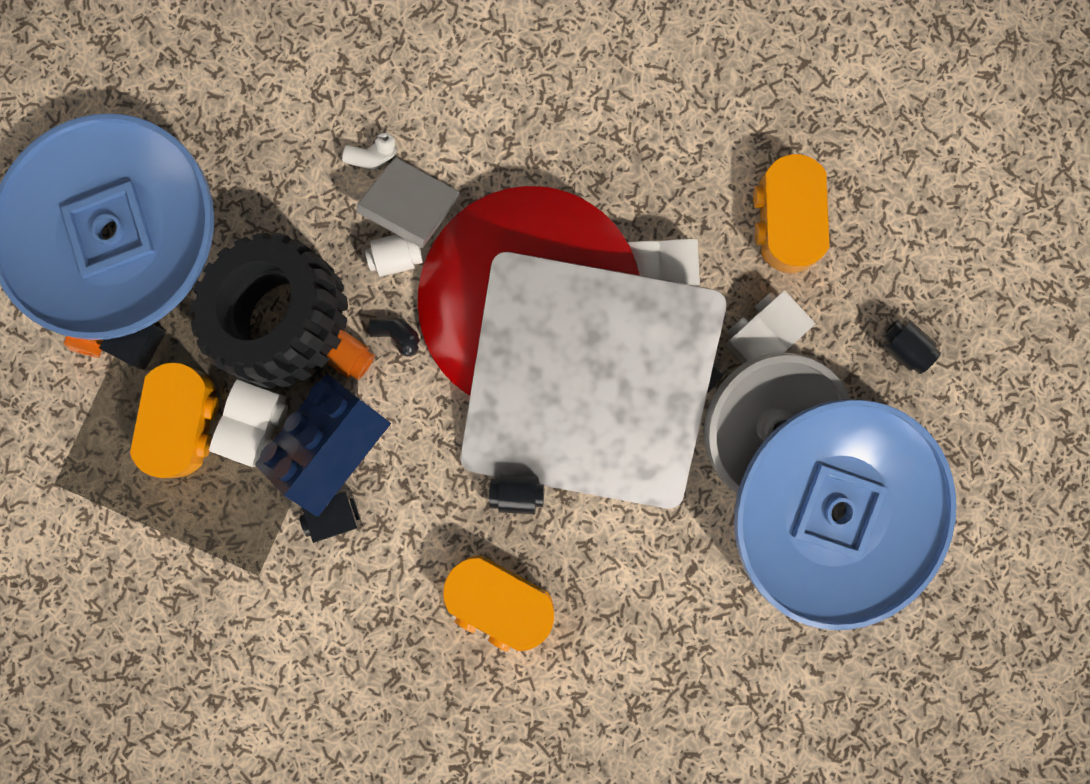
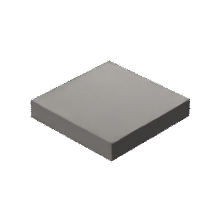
[356,157,460,248]

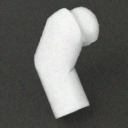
[342,133,397,170]

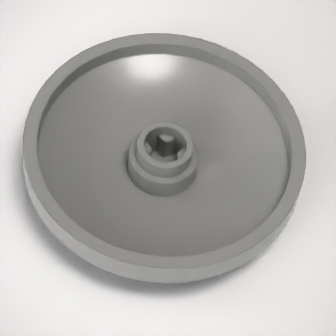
[704,353,851,494]

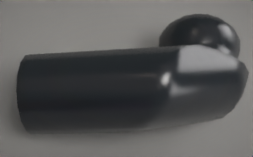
[369,318,420,356]

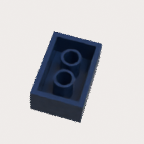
[255,374,391,517]

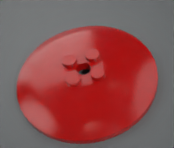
[418,186,640,396]

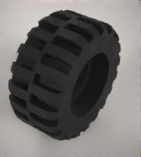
[190,233,348,388]

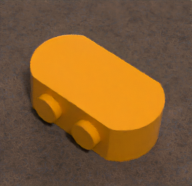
[753,154,830,273]
[130,363,219,478]
[443,555,554,652]

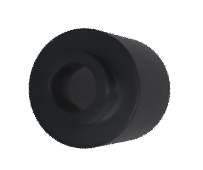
[882,319,941,374]
[489,475,544,515]

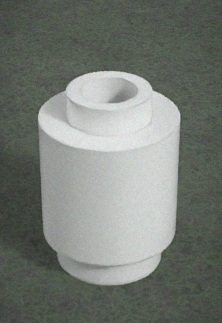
[365,234,423,277]

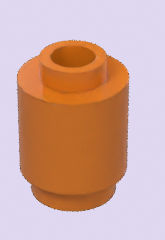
[326,330,375,380]

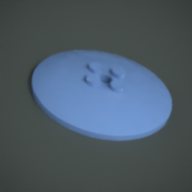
[0,113,214,340]
[734,399,956,630]

